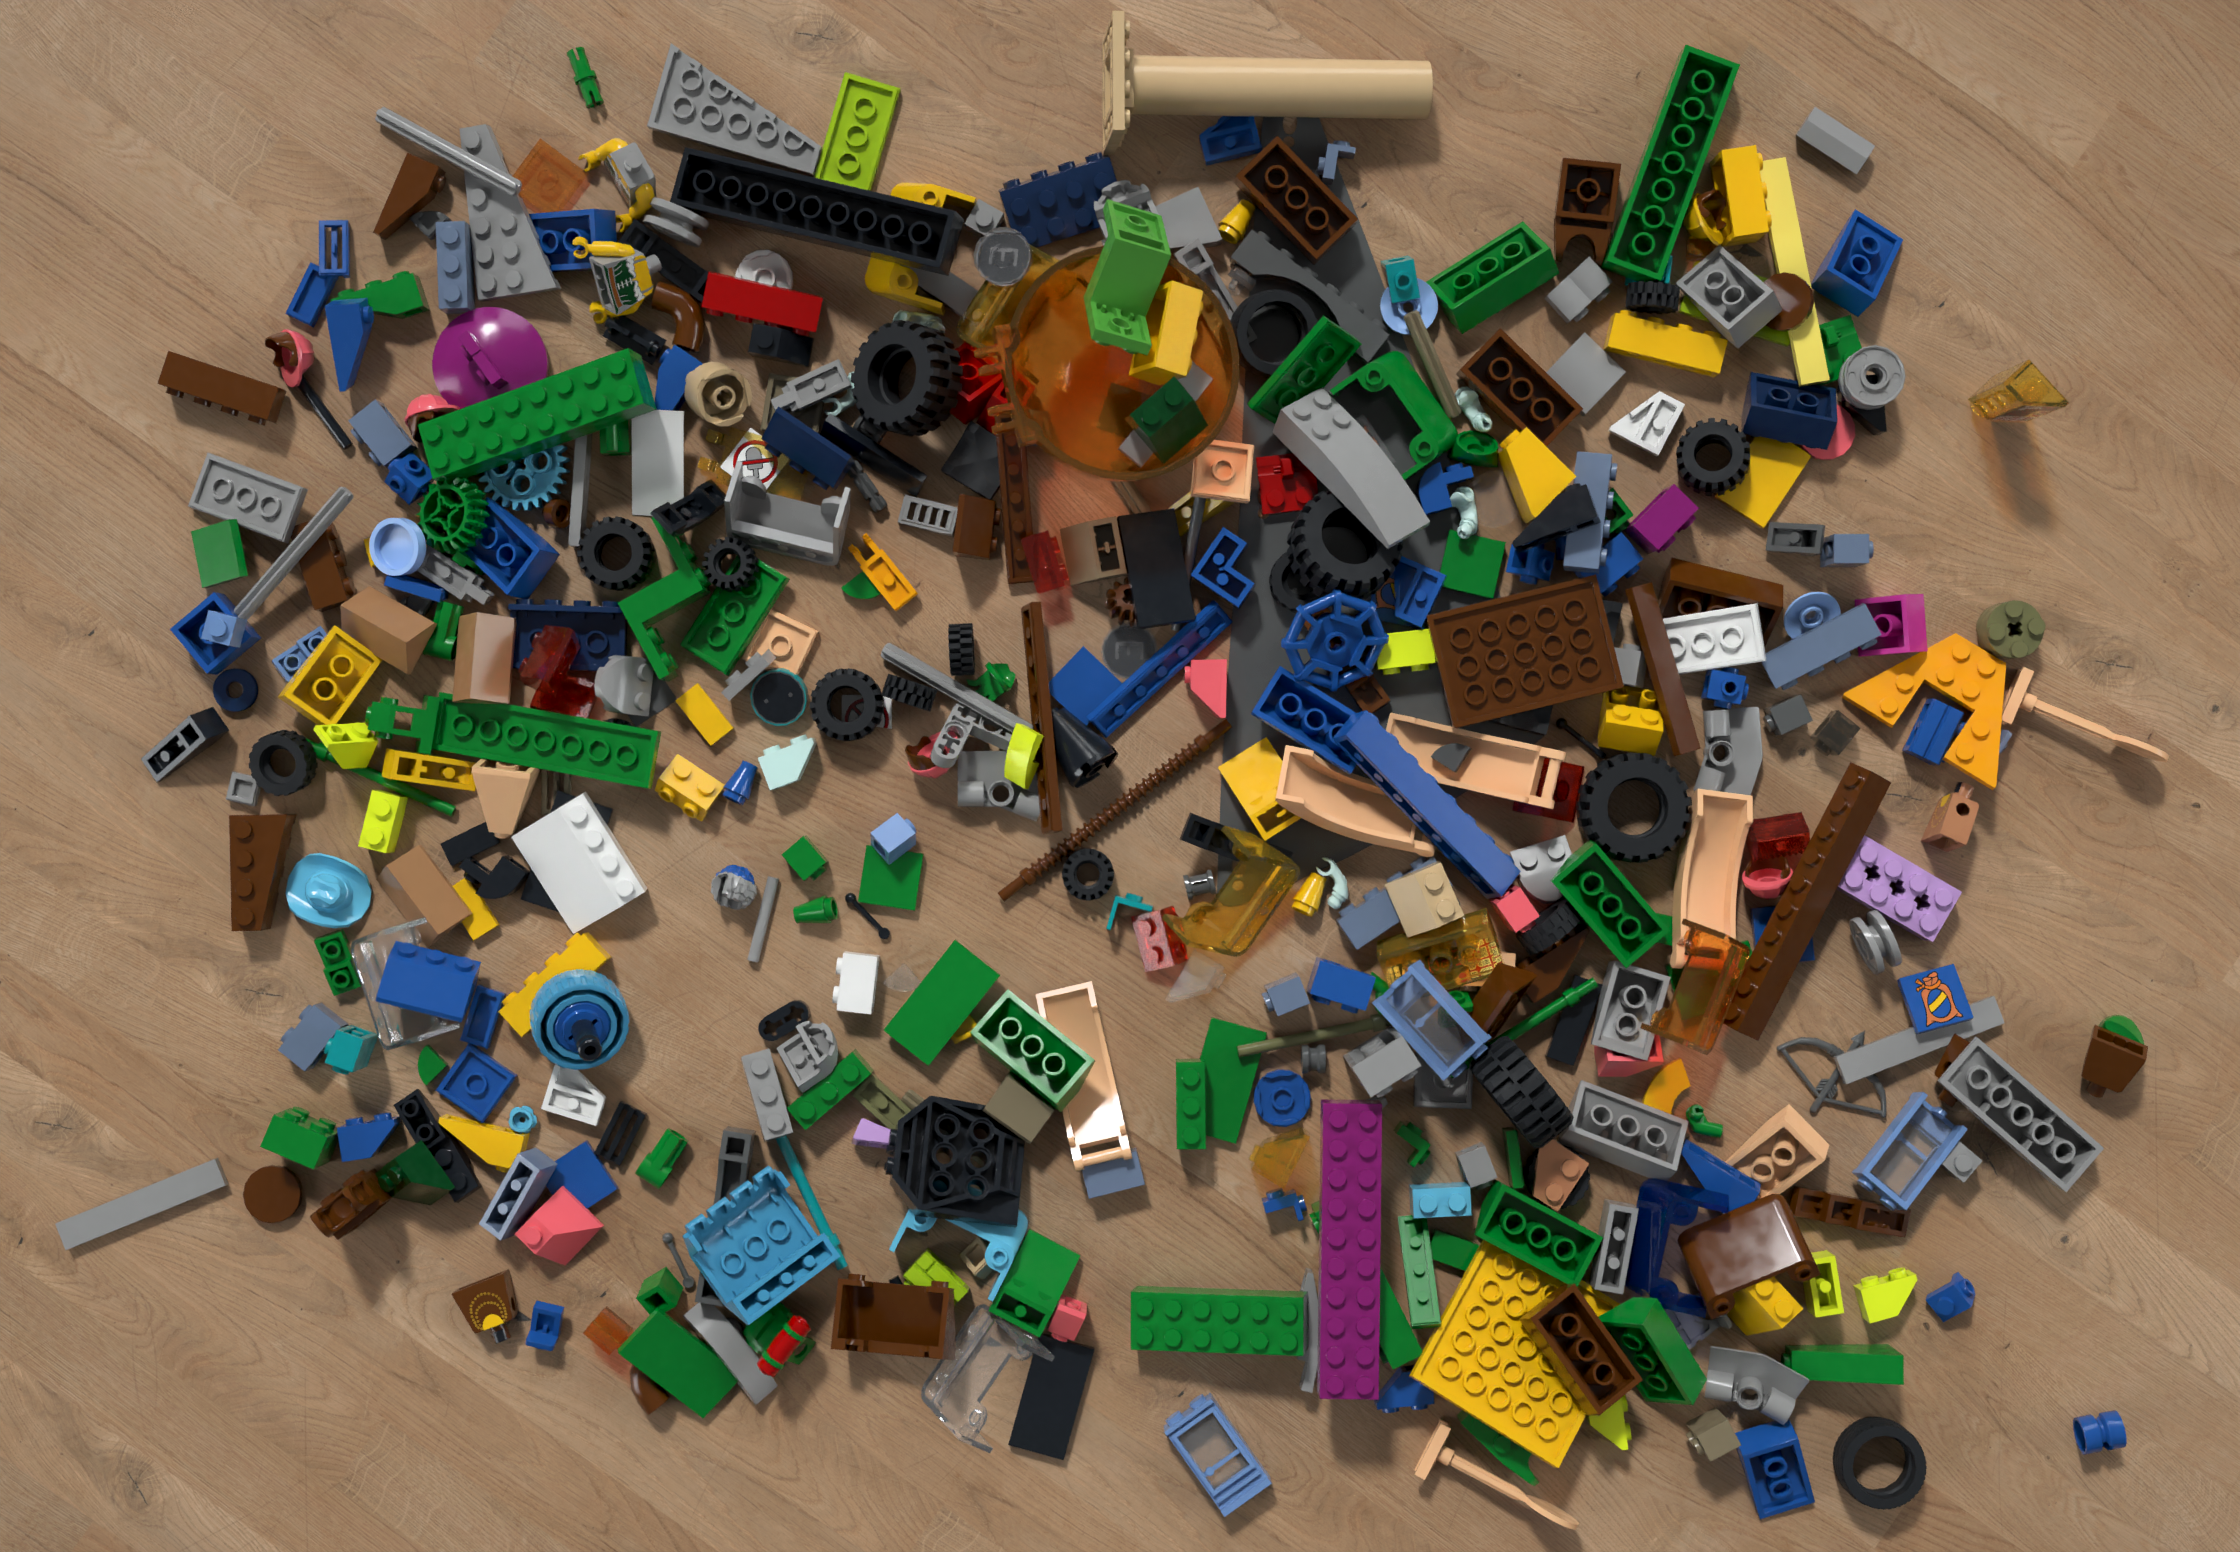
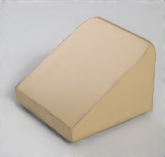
[958,1236,993,1279]

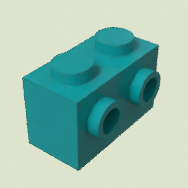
[324,1025,379,1075]

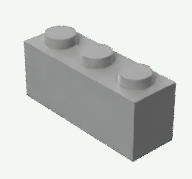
[741,1049,793,1142]
[1589,1199,1639,1295]

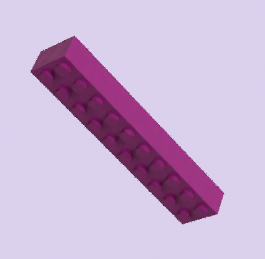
[1317,1099,1382,1400]

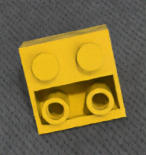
[1598,686,1663,756]

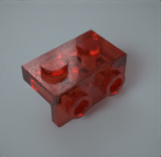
[1021,530,1069,594]
[530,669,597,718]
[1131,906,1187,972]

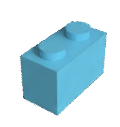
[1409,1182,1472,1218]

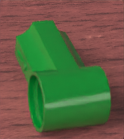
[423,601,464,661]
[635,1128,689,1189]

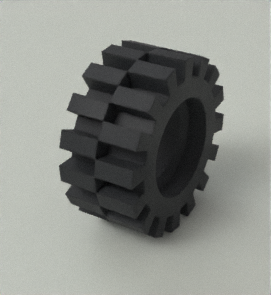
[1625,281,1680,314]
[702,537,759,592]
[948,623,975,676]
[881,674,937,712]
[1062,848,1114,901]

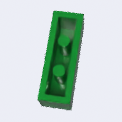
[786,1049,874,1130]
[1176,1059,1206,1149]

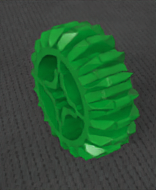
[415,477,490,554]

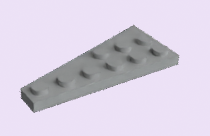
[647,43,822,176]
[460,124,561,301]

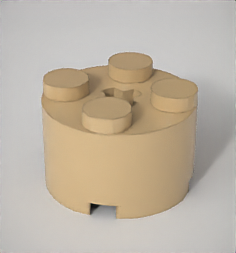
[685,362,752,426]

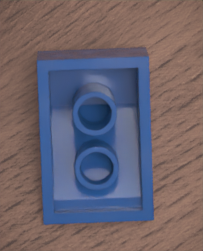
[529,209,617,272]
[1811,209,1903,317]
[465,497,560,599]
[1735,1419,1815,1519]

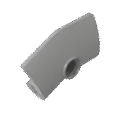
[1693,707,1763,795]
[958,751,1040,822]
[1705,1346,1809,1425]

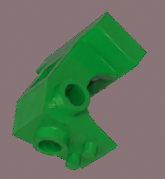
[365,695,440,755]

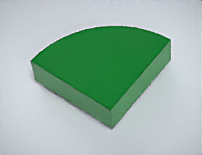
[452,551,485,575]
[841,571,881,599]
[418,1044,449,1086]

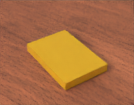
[1714,437,1811,528]

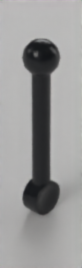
[1556,718,1606,760]
[845,893,890,939]

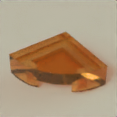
[1686,235,1716,262]

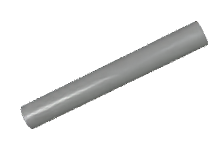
[747,876,779,962]

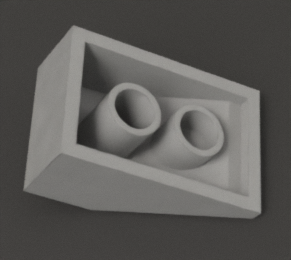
[1676,245,1782,348]
[1591,961,1671,1061]

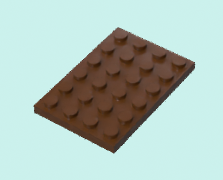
[1426,574,1624,729]

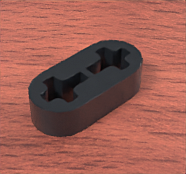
[758,1000,810,1041]

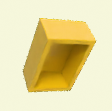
[1710,145,1772,247]
[1129,280,1203,386]

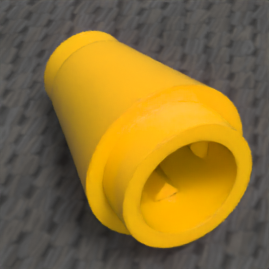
[1218,199,1255,244]
[1291,872,1327,917]

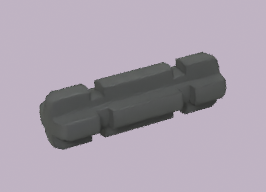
[847,460,887,513]

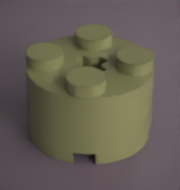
[1976,600,2046,660]

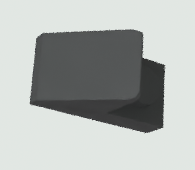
[1766,522,1825,557]

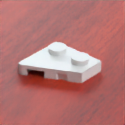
[1608,391,1685,457]
[541,1064,606,1126]

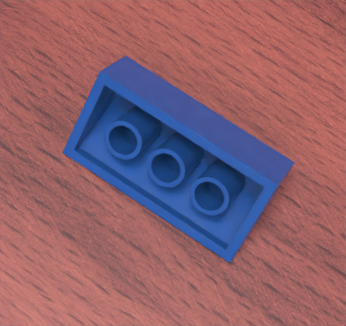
[1251,666,1356,775]

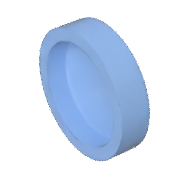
[369,518,426,576]

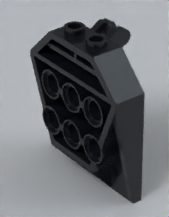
[884,1096,1025,1227]

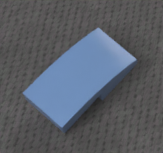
[272,626,327,683]

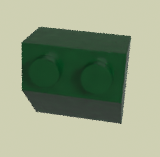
[1125,376,1208,464]
[375,1140,455,1206]

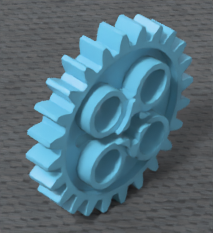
[479,445,570,511]

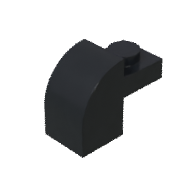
[459,855,530,899]

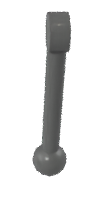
[662,1233,695,1288]

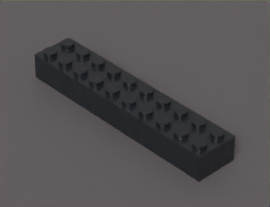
[670,147,964,276]

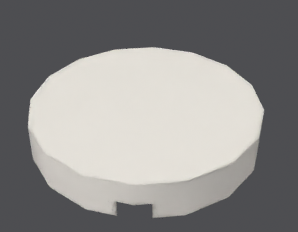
[735,250,793,289]

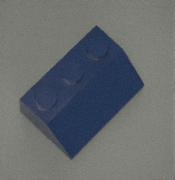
[1741,372,1837,450]
[761,406,855,491]

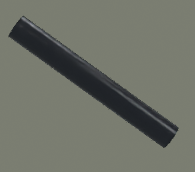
[297,374,353,450]

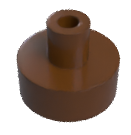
[542,499,571,528]

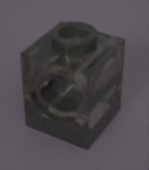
[1810,710,1860,756]

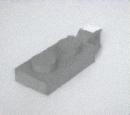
[771,359,852,412]
[417,545,495,605]

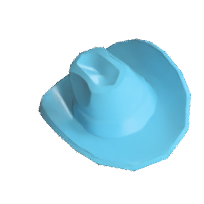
[285,853,372,928]

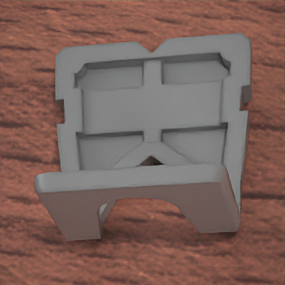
[1664,1293,1732,1349]

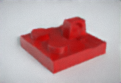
[1256,453,1318,516]

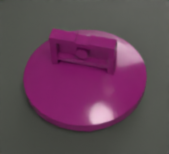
[432,307,549,409]

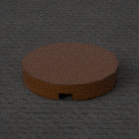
[1763,272,1814,332]
[243,1165,302,1223]

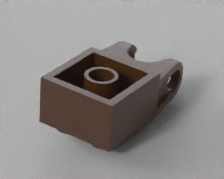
[1554,158,1621,267]
[310,1168,392,1240]

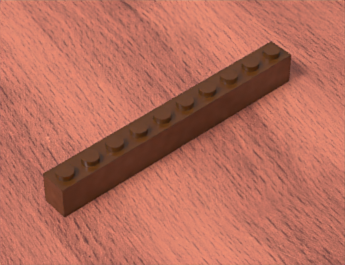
[1718,762,1891,1041]

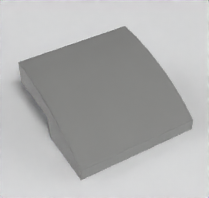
[1546,332,1626,416]

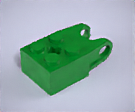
[1457,1410,1567,1486]

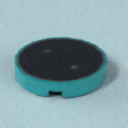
[750,668,809,726]

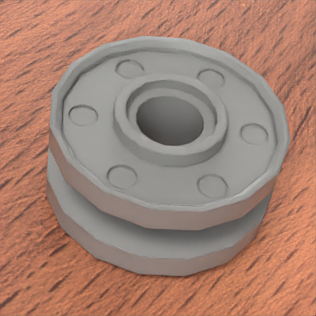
[643,197,709,247]
[1838,345,1906,410]
[1849,909,1902,975]

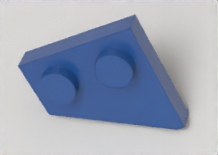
[1199,116,1262,166]
[1394,556,1447,629]

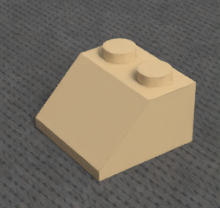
[1384,861,1464,937]

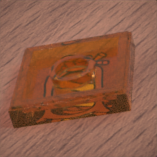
[513,138,588,213]

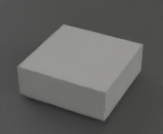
[226,772,261,806]

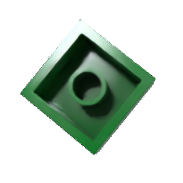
[260,1106,339,1170]

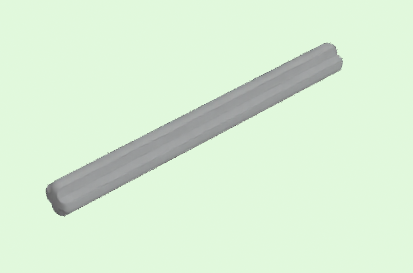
[375,107,522,196]
[234,487,354,620]
[881,643,1034,733]

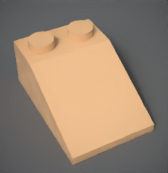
[1725,1104,1829,1201]

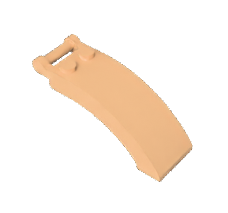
[1386,713,1566,809]
[1275,745,1435,857]
[1670,789,1753,975]
[1036,981,1133,1172]

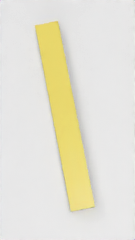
[1760,157,1830,387]

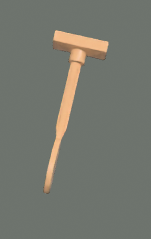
[2001,667,2169,762]
[1414,1418,1579,1530]

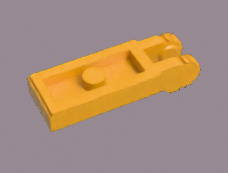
[848,533,918,612]

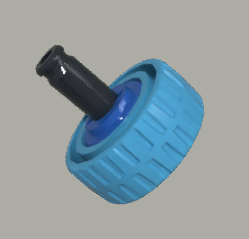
[529,969,630,1070]

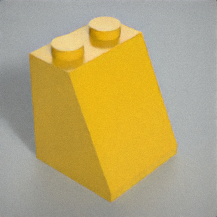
[1498,427,1576,523]
[1727,1277,1803,1336]

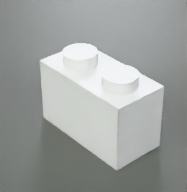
[832,951,880,1014]

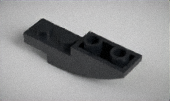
[393,1089,482,1203]

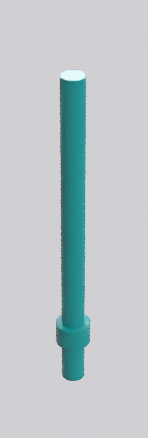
[776,1136,848,1270]

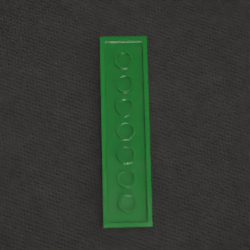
[431,692,661,789]

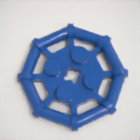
[1281,589,1389,692]

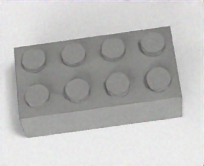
[1343,1026,1421,1098]

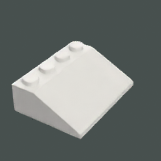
[511,791,647,934]

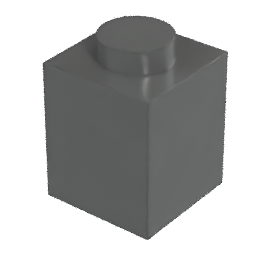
[1763,694,1813,735]

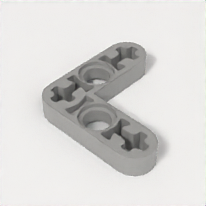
[930,702,1012,768]

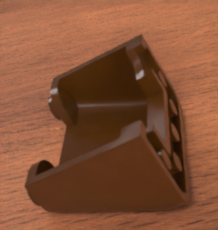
[1677,1194,1821,1320]
[831,1274,956,1360]

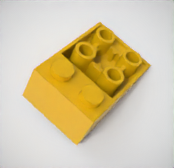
[1218,737,1301,841]

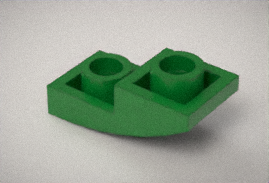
[314,928,362,996]

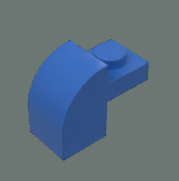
[1416,462,1474,515]

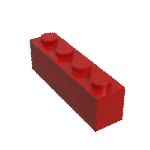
[701,271,823,336]

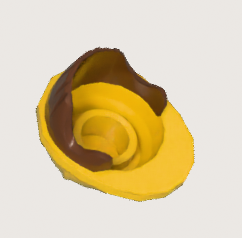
[1683,189,1726,246]

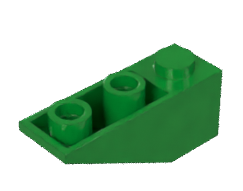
[330,271,430,319]

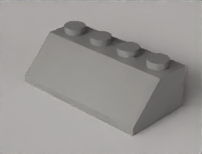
[1557,1080,1689,1184]

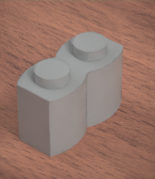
[1544,256,1613,323]

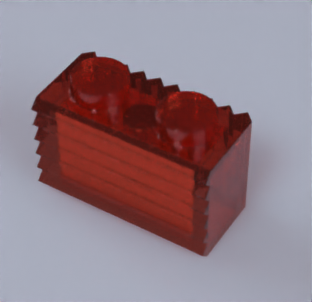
[1745,812,1810,862]

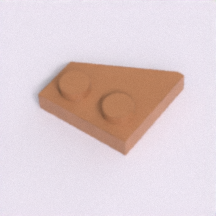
[1532,1139,1590,1212]

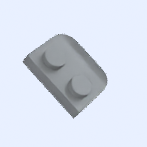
[1094,180,1159,240]
[594,655,654,717]
[1510,835,1572,904]
[777,1021,838,1093]

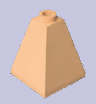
[472,758,541,838]

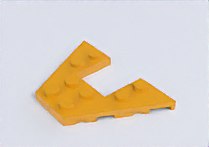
[1842,633,2006,790]

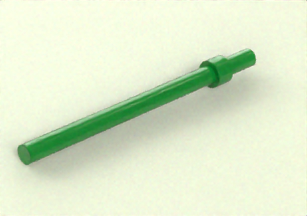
[306,738,457,817]
[1450,977,1599,1078]

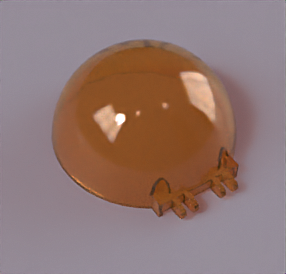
[974,246,1240,482]

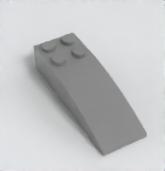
[1273,387,1430,549]
[1937,1036,2104,1192]

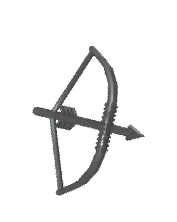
[1777,1030,1886,1118]

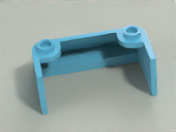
[889,1180,1028,1302]

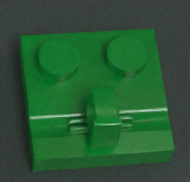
[1816,314,1862,386]

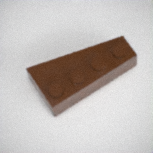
[229,814,297,931]

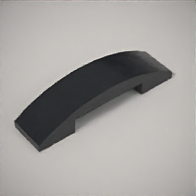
[618,219,708,303]
[650,479,726,536]
[1180,813,1293,879]

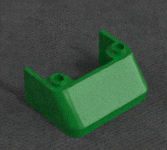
[1328,351,1458,481]

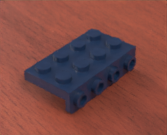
[999,152,1117,249]
[508,599,627,671]

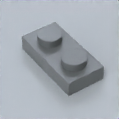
[721,649,776,701]

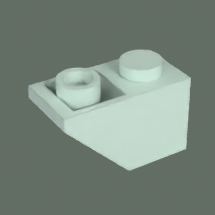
[758,734,817,790]

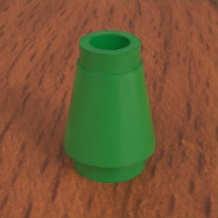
[793,895,838,924]

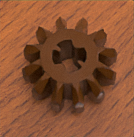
[1105,577,1136,627]

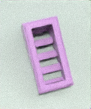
[852,1118,890,1149]

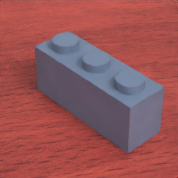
[436,221,475,314]
[479,1148,558,1241]

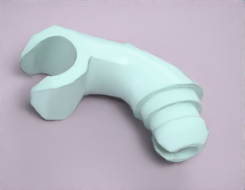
[893,310,945,334]
[823,372,858,416]
[1455,386,1493,432]
[1450,486,1478,539]
[1316,857,1349,910]

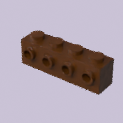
[157,351,286,426]

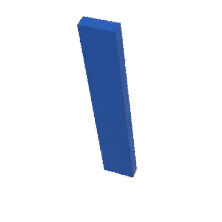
[1086,600,1233,738]

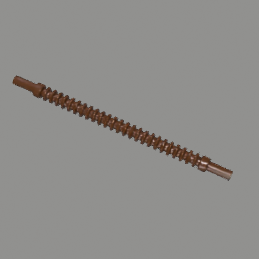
[998,719,1232,902]

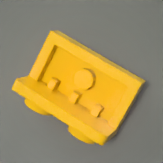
[655,754,724,821]

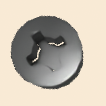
[1301,1045,1326,1074]

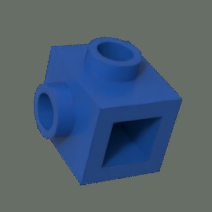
[384,452,434,505]
[1506,544,1555,585]
[1701,667,1749,709]

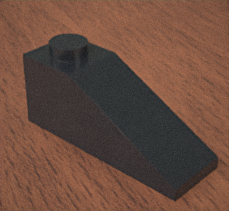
[1512,483,1601,553]
[141,707,229,782]

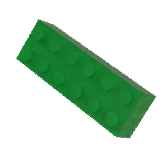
[1309,1201,1423,1369]
[1131,1286,1308,1356]

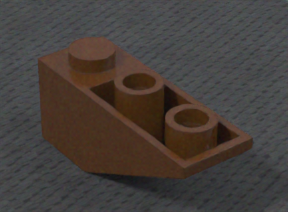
[1515,925,1590,1003]

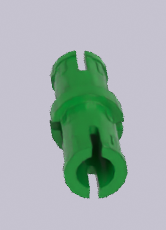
[566,47,604,109]

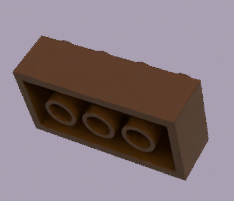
[1234,136,1358,265]
[1456,328,1583,447]
[1519,1284,1643,1415]

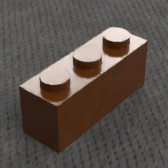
[291,521,356,612]

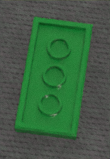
[1247,315,1362,424]
[680,555,790,676]
[884,939,1000,1066]
[1200,1017,1267,1144]
[617,1307,738,1418]

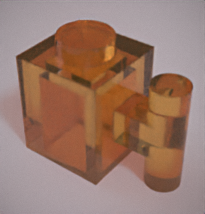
[583,1306,633,1355]

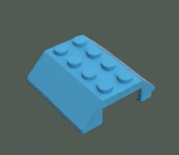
[683,1166,840,1325]

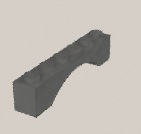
[1230,230,1389,365]
[695,1126,756,1307]

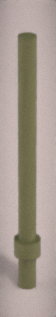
[1237,1013,1406,1058]

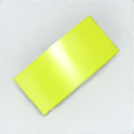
[1004,723,1044,789]

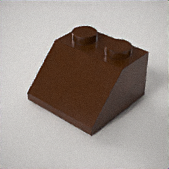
[953,494,1001,560]

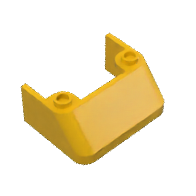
[865,182,977,316]

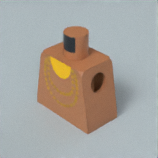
[1921,782,1979,852]

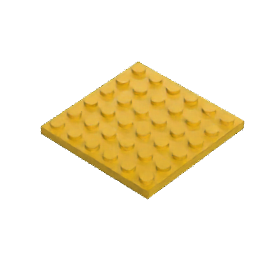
[1409,1240,1620,1468]

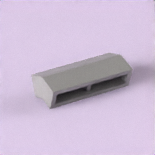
[1796,107,1875,174]

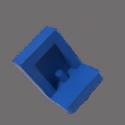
[1261,1188,1307,1222]
[1926,1272,1975,1322]
[525,1300,564,1351]

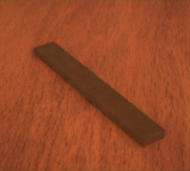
[1021,602,1063,835]

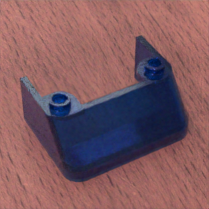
[1625,1178,1729,1318]

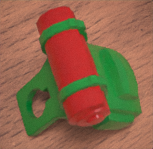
[743,1302,816,1377]

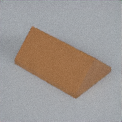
[340,586,437,675]
[452,612,516,704]
[376,845,472,948]

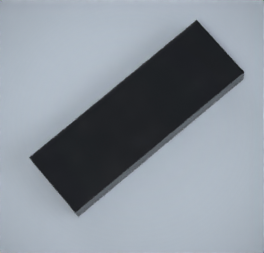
[1545,975,1603,1066]

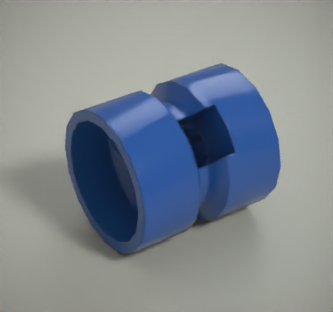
[2073,1410,2127,1455]

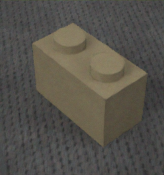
[1686,1407,1741,1462]

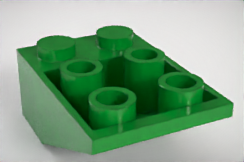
[988,1229,1080,1338]

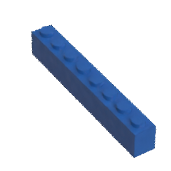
[1332,710,1521,899]

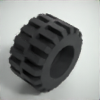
[1676,418,1750,496]
[577,516,655,591]
[809,668,885,741]

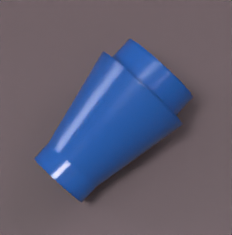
[722,761,758,805]

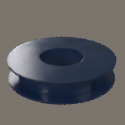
[213,668,259,712]

